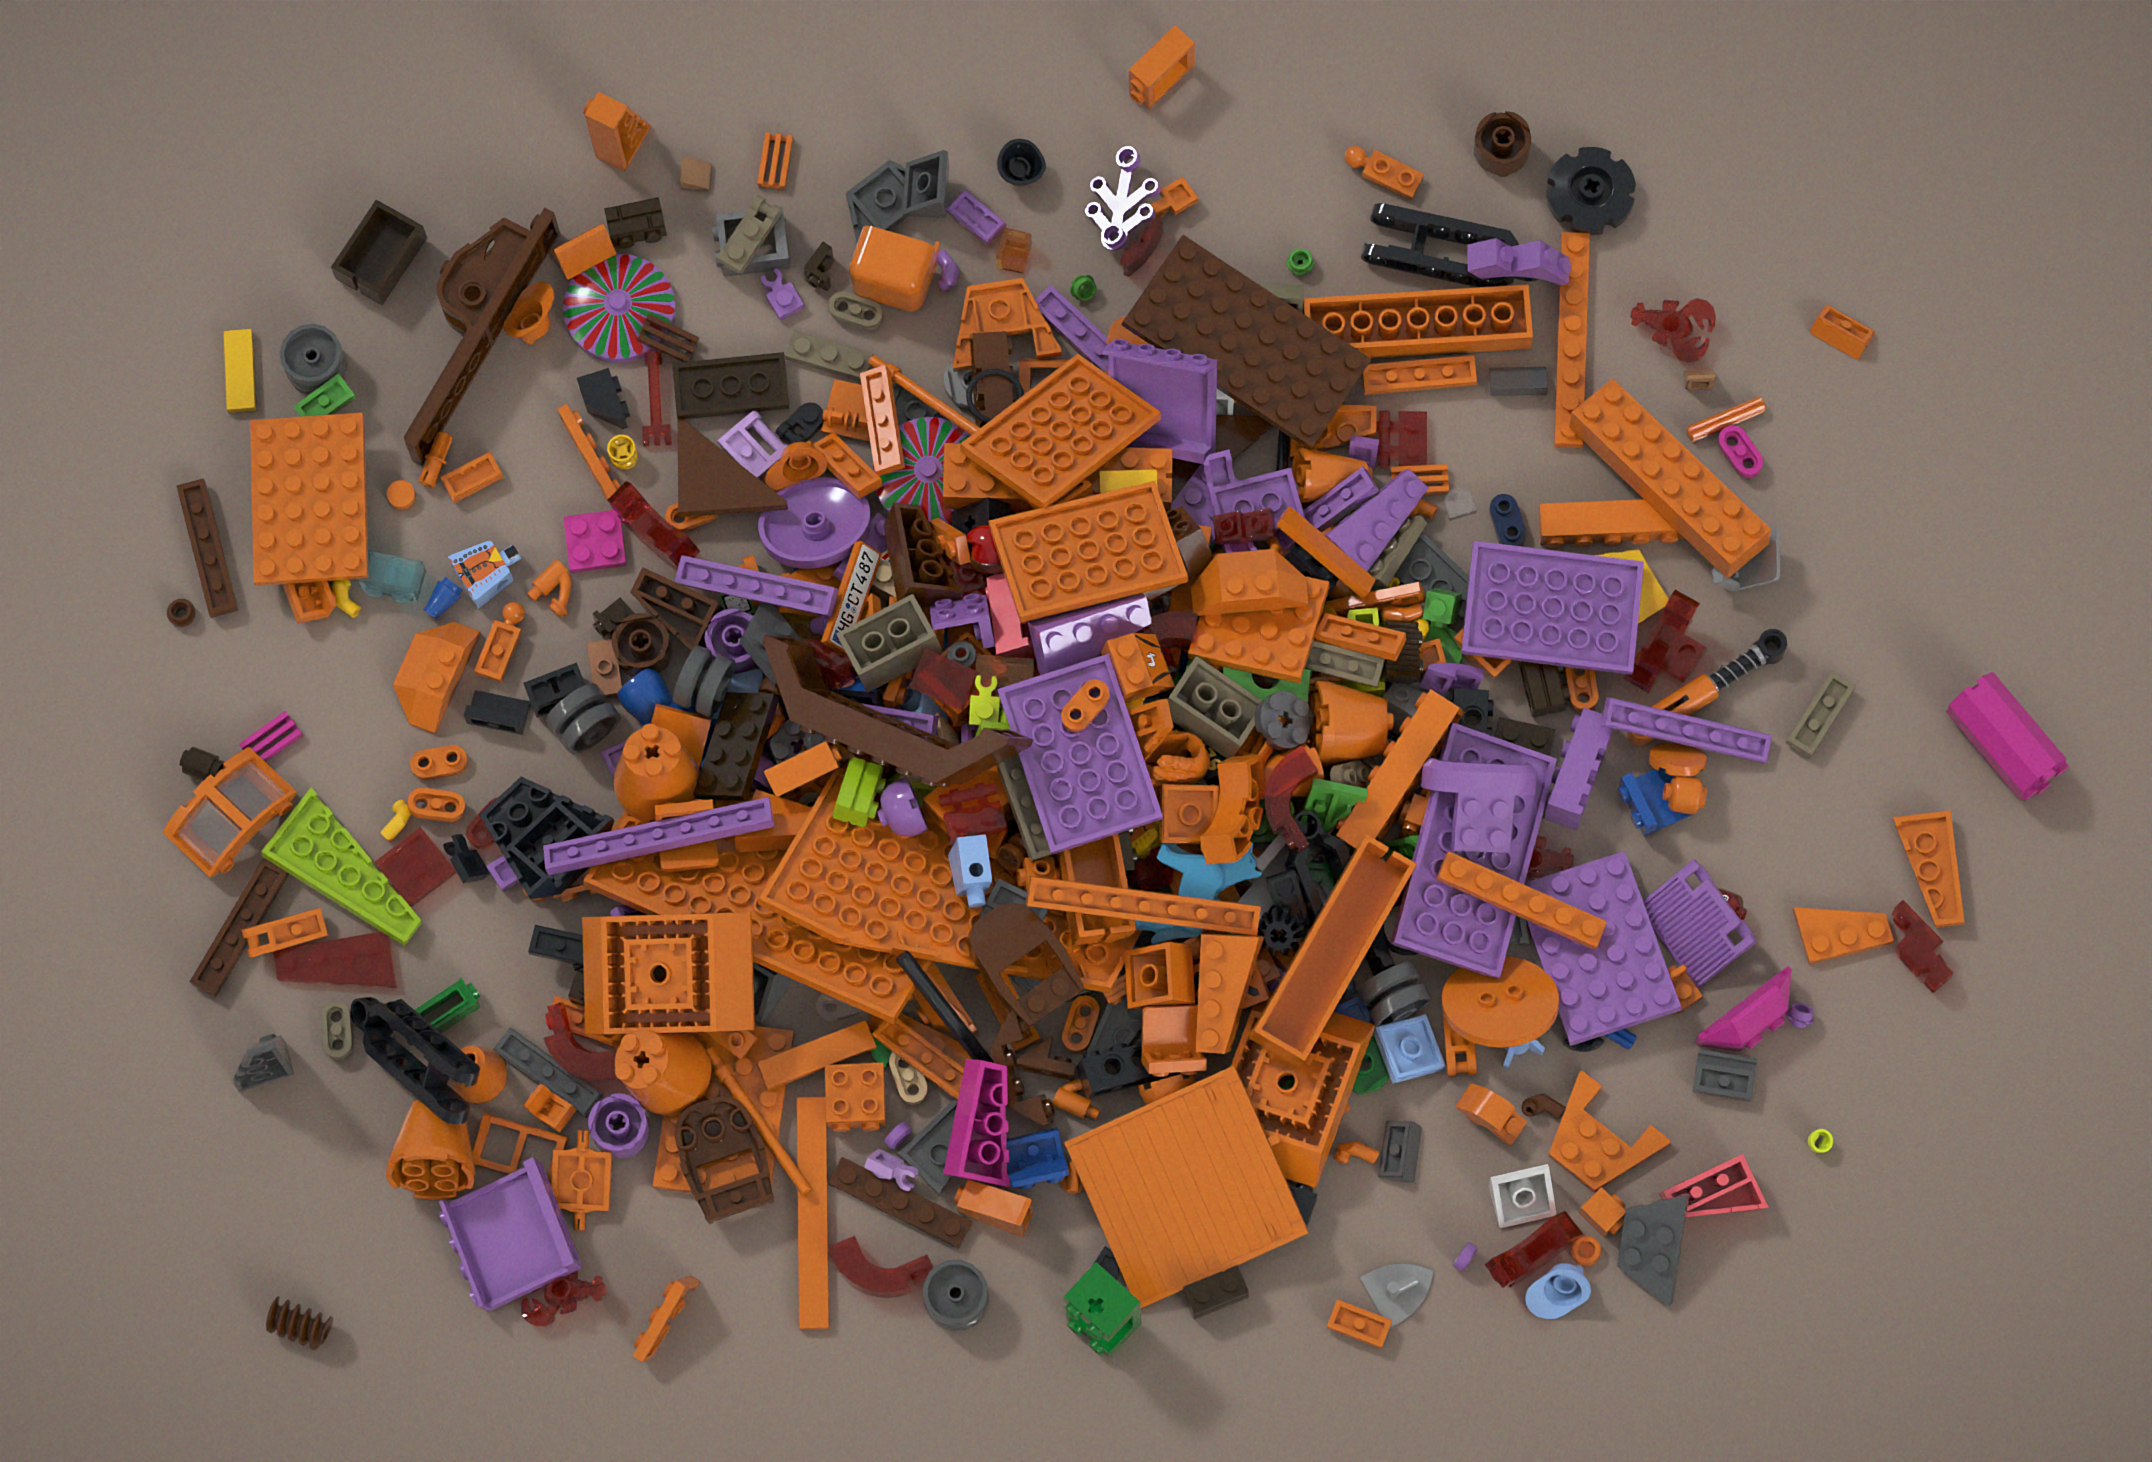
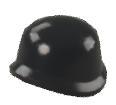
[997,139,1046,186]

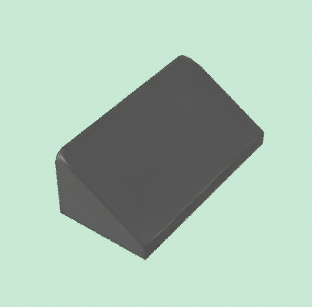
[1489,367,1548,396]
[1378,1121,1422,1183]

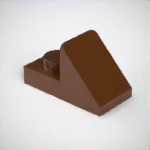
[1017,1036,1077,1081]

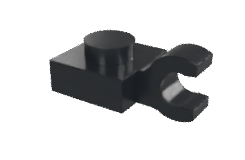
[443,834,490,884]

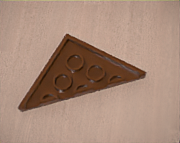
[1172,415,1273,502]
[677,418,788,517]

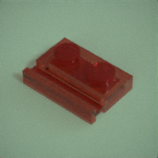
[909,649,979,710]

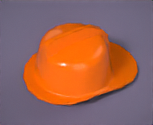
[504,282,554,345]
[765,441,827,493]

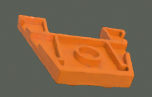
[952,278,1062,372]
[1548,1070,1671,1192]

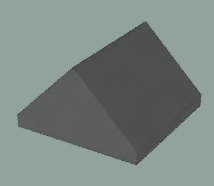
[902,150,949,218]

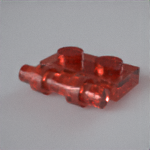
[1376,410,1427,467]
[938,782,1007,844]

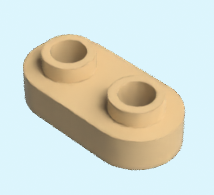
[889,1052,928,1105]

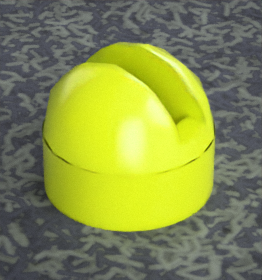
[1808,1129,1833,1153]

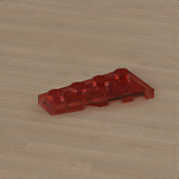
[273,931,397,988]

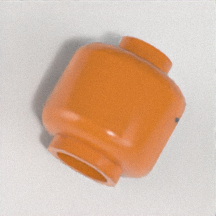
[1662,776,1707,815]

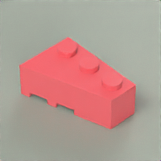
[985,572,1035,664]
[1659,1154,1769,1218]

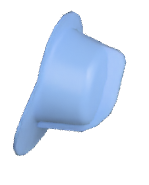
[1525,1263,1591,1319]

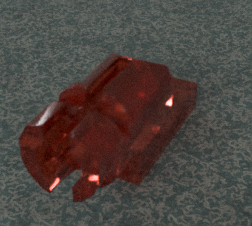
[1891,900,1954,993]

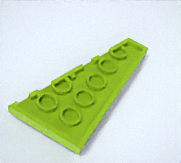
[261,787,421,946]

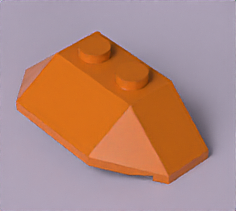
[1191,549,1309,616]
[393,622,481,734]
[908,961,978,1037]

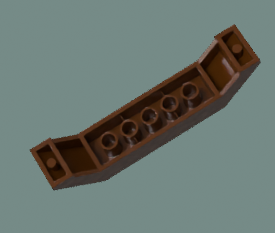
[763,635,1034,787]

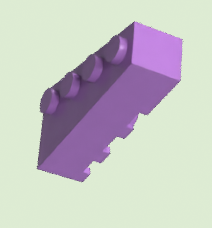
[1028,593,1152,675]
[1544,708,1614,831]

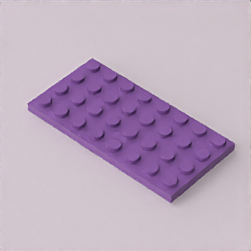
[1390,722,1557,979]

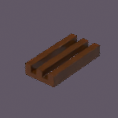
[636,314,700,362]

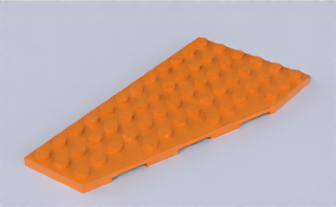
[758,767,1143,993]
[583,815,931,1024]

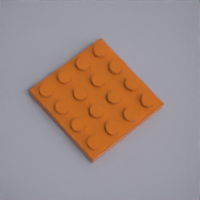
[1188,576,1330,684]

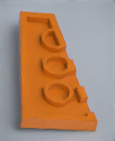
[1893,810,1965,928]

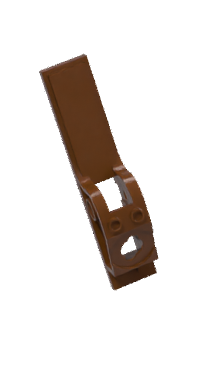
[404,207,560,465]

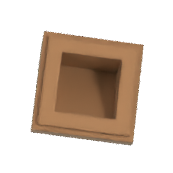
[680,157,712,191]
[1684,368,1716,390]

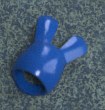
[617,668,701,726]

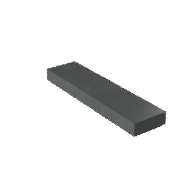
[493,1027,603,1118]

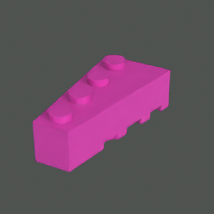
[943,1059,1010,1187]

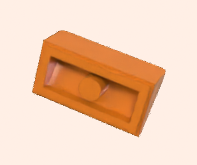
[1810,305,1875,360]

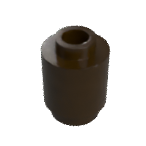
[179,746,224,781]

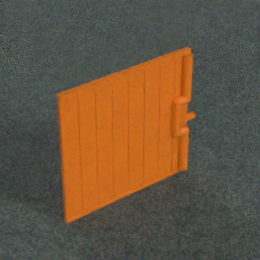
[1064,1065,1309,1308]

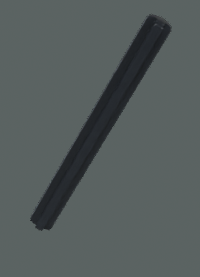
[896,951,994,1063]

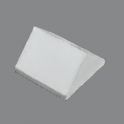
[1488,1164,1557,1228]

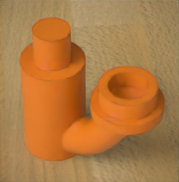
[527,559,571,618]
[1052,1079,1101,1120]

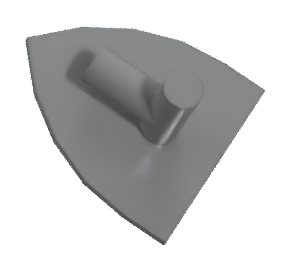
[1360,1263,1433,1328]

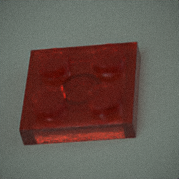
[375,827,456,907]

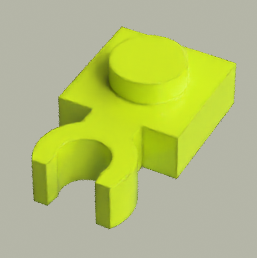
[969,675,1000,726]

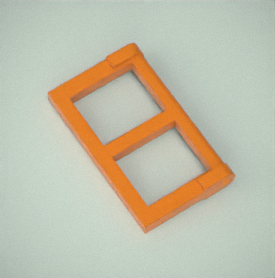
[472,1113,569,1184]

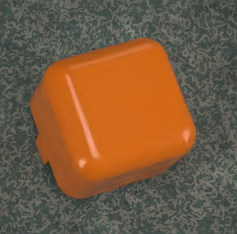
[849,226,940,312]

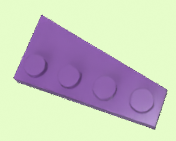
[1324,469,1428,572]

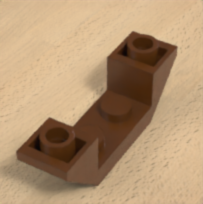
[990,1011,1055,1125]

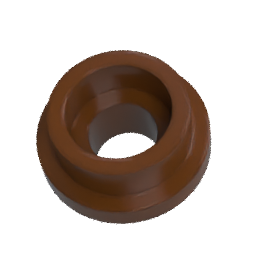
[167,599,196,627]

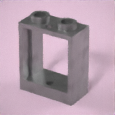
[712,206,791,277]

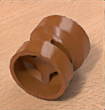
[996,833,1029,872]

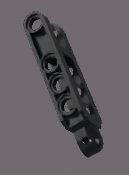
[1361,203,1539,287]
[1284,811,1395,999]
[350,997,480,1125]

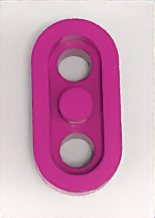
[1718,425,1763,478]

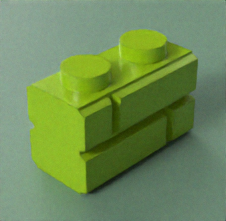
[832,757,886,827]

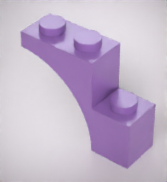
[1468,238,1571,286]

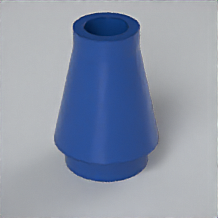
[423,577,463,620]

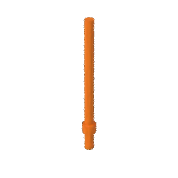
[869,355,980,435]
[706,1046,811,1195]

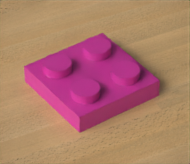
[563,509,627,573]

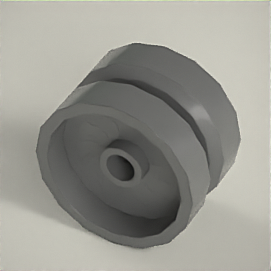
[280,324,347,394]
[673,645,735,719]
[546,683,620,755]
[1357,961,1432,1027]
[923,1260,989,1331]

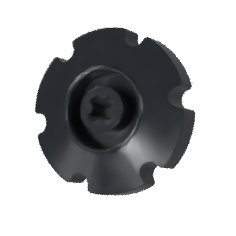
[1546,147,1636,235]

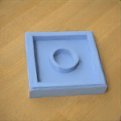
[1373,1014,1446,1084]

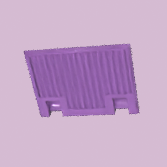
[1643,859,1757,989]

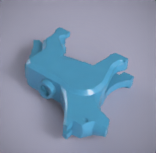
[1135,842,1262,945]

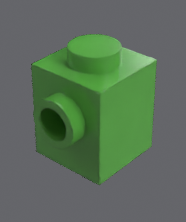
[1422,588,1462,628]

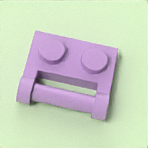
[717,410,788,480]

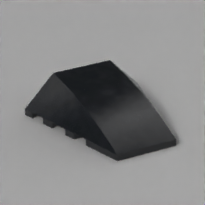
[479,777,614,899]

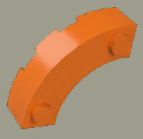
[1200,754,1265,865]

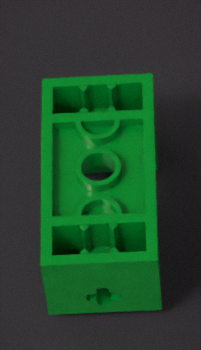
[1064,1262,1141,1358]

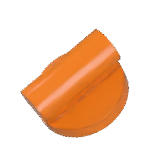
[1060,1162,1085,1194]

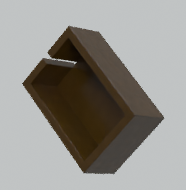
[331,200,427,305]

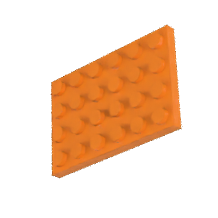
[960,354,1161,509]
[250,413,369,586]
[989,481,1188,623]
[653,1026,794,1193]

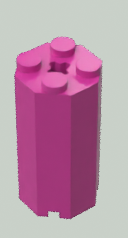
[1946,672,2070,801]

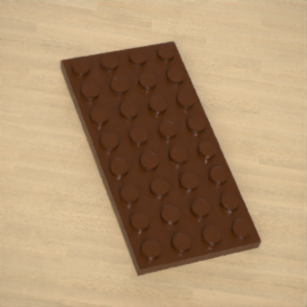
[1121,235,1371,450]

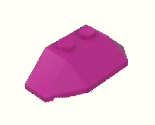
[1695,966,1792,1051]

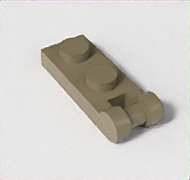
[717,195,782,275]

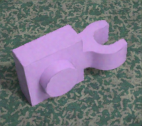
[864,1148,919,1191]

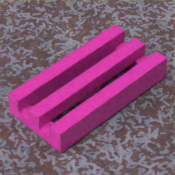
[239,711,303,762]

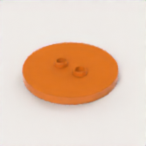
[1442,956,1559,1048]

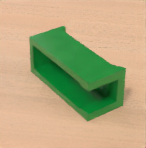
[415,978,480,1033]

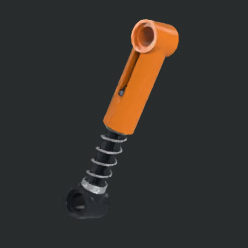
[1627,629,1787,747]

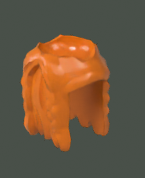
[1146,730,1210,789]

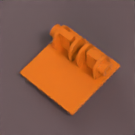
[821,379,870,442]

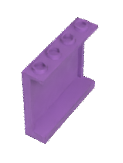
[1101,339,1217,464]
[439,1157,583,1312]

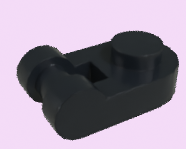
[775,402,824,444]

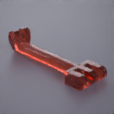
[642,351,672,447]

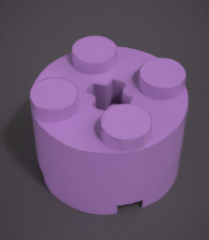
[705,608,756,673]
[588,1093,650,1158]

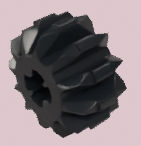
[1257,907,1305,957]

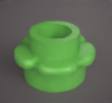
[1286,248,1314,276]
[1070,274,1097,301]

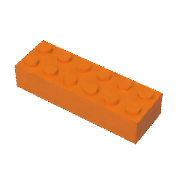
[1336,689,1465,848]

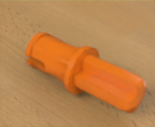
[417,432,453,488]

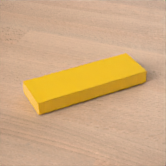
[224,329,256,413]

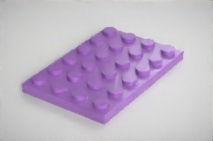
[1461,541,1644,675]
[997,654,1163,855]
[1524,851,1681,1046]

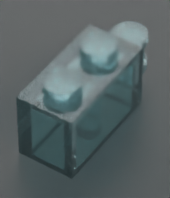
[351,550,426,603]

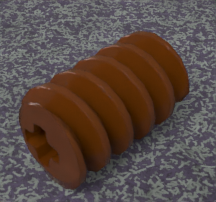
[266,1296,333,1350]

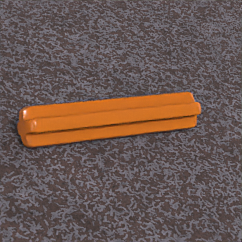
[1686,397,1766,442]

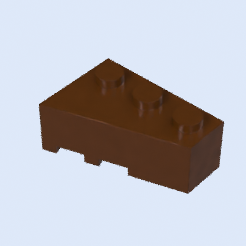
[630,567,724,651]

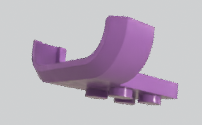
[1203,450,1305,553]
[1421,758,1537,853]

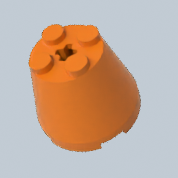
[1307,681,1393,767]
[613,724,700,823]
[615,1031,711,1117]
[386,1100,475,1200]

